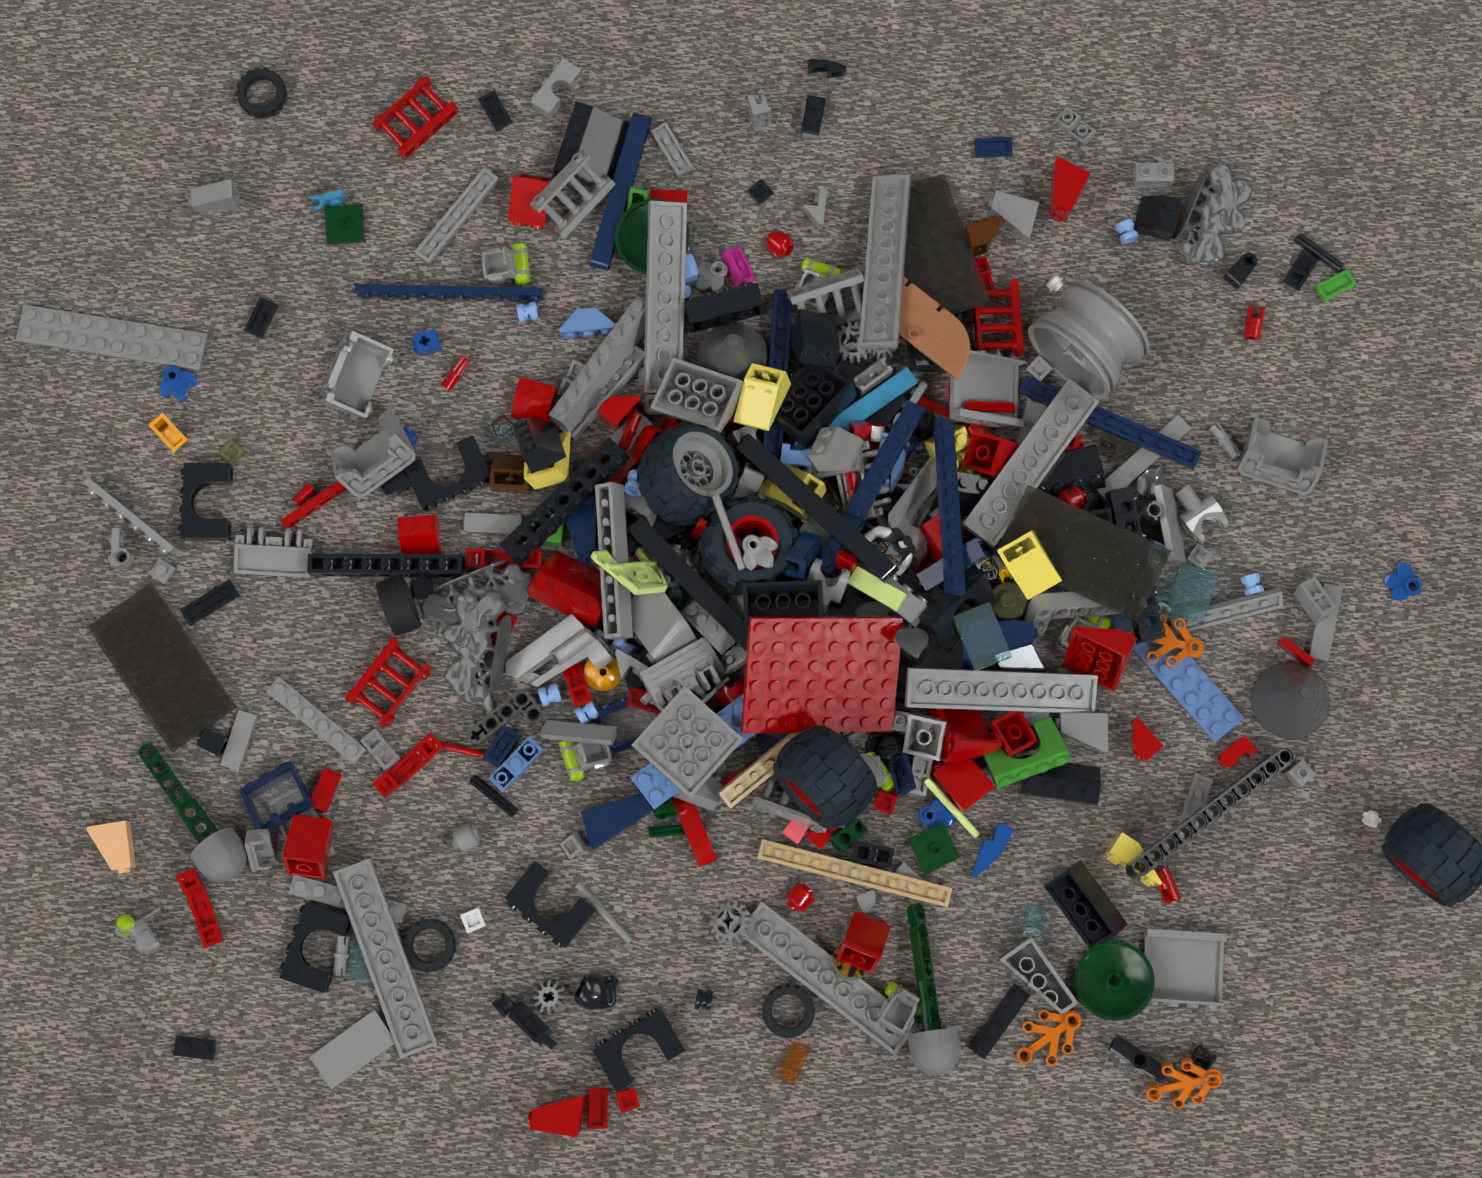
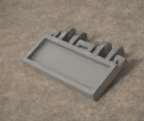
[836,441,891,521]
[234,526,313,578]
[638,637,725,708]

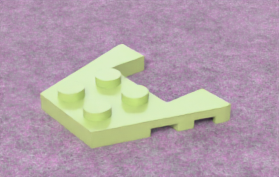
[591,547,668,595]

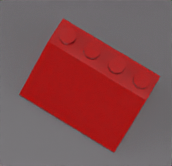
[529,551,603,629]
[1062,627,1137,692]

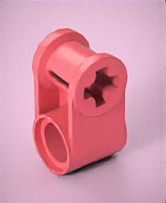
[782,821,809,845]

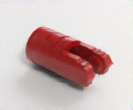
[1243,305,1266,341]
[1156,866,1181,904]

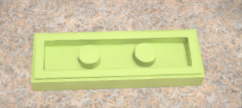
[848,566,907,612]

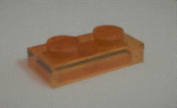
[776,1041,811,1086]

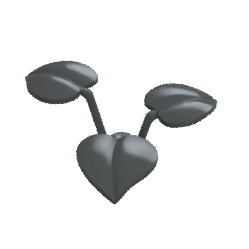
[1104,467,1167,556]
[854,592,939,659]

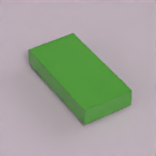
[1314,269,1357,303]

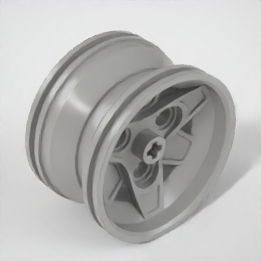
[1028,280,1150,399]

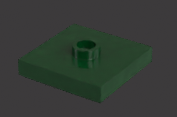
[325,205,365,245]
[908,822,960,875]

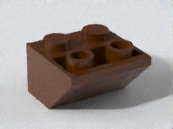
[963,215,1003,258]
[489,454,531,494]

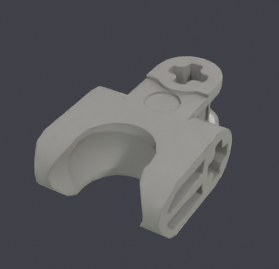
[806,558,851,614]

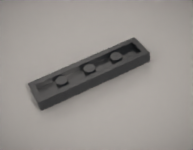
[968,983,1031,1059]

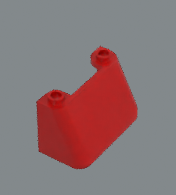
[926,708,1002,763]

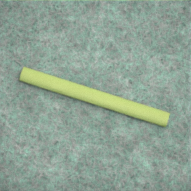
[923,777,980,838]

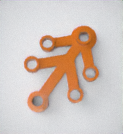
[1129,614,1204,668]
[1016,1009,1082,1066]
[1146,1057,1223,1109]

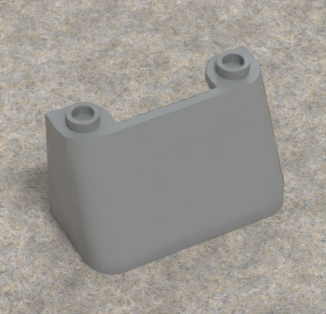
[317,331,394,419]
[330,409,415,497]
[1238,416,1329,495]
[631,592,697,664]

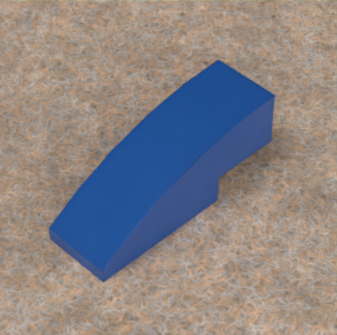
[970,823,1014,878]

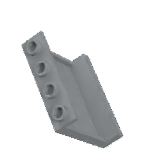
[949,350,1026,431]
[1144,929,1227,1010]

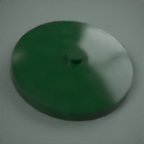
[615,199,690,274]
[1074,941,1155,1021]

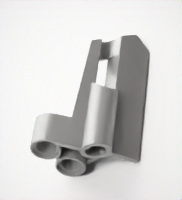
[888,457,938,566]
[506,614,616,687]

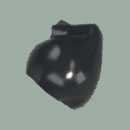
[574,974,619,1010]

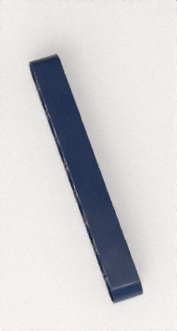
[589,113,652,271]

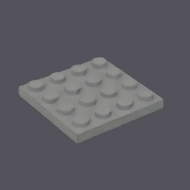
[632,686,743,798]

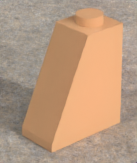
[87,821,136,874]

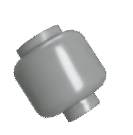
[451,823,481,852]

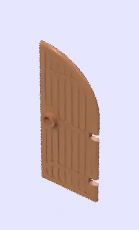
[899,276,970,380]

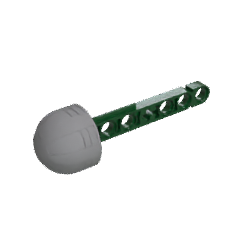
[139,744,247,882]
[907,903,961,1075]

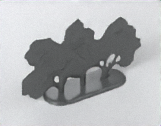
[1172,162,1252,266]
[422,560,531,643]
[443,591,511,705]

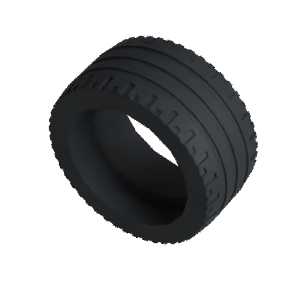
[376,574,421,636]

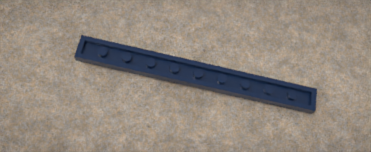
[355,284,545,303]
[762,289,792,461]
[1018,375,1202,470]
[817,400,926,576]
[933,417,966,596]

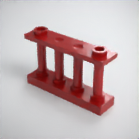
[372,75,459,161]
[968,280,1024,357]
[345,638,431,728]

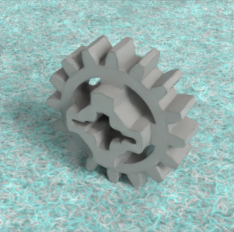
[838,322,872,363]
[709,901,752,945]

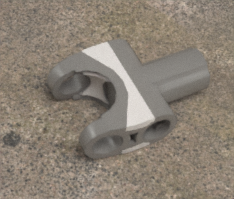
[1175,485,1229,545]

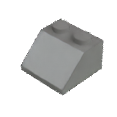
[808,427,863,472]
[902,712,947,761]

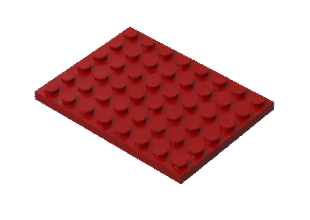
[741,616,903,734]

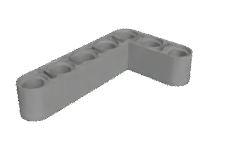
[1022,589,1126,642]

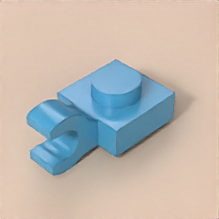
[311,189,346,212]

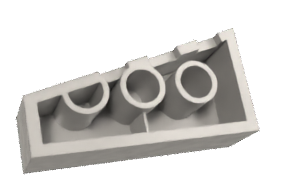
[999,936,1078,1014]

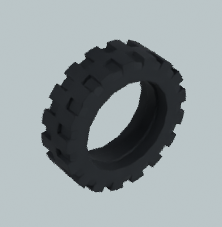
[236,67,287,119]
[402,919,456,972]
[762,984,815,1038]

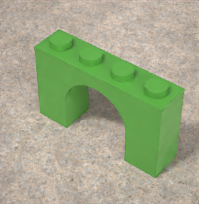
[981,717,1070,789]

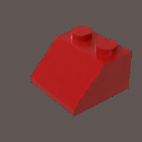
[511,377,558,422]
[599,395,643,432]
[397,514,441,554]
[989,711,1039,757]

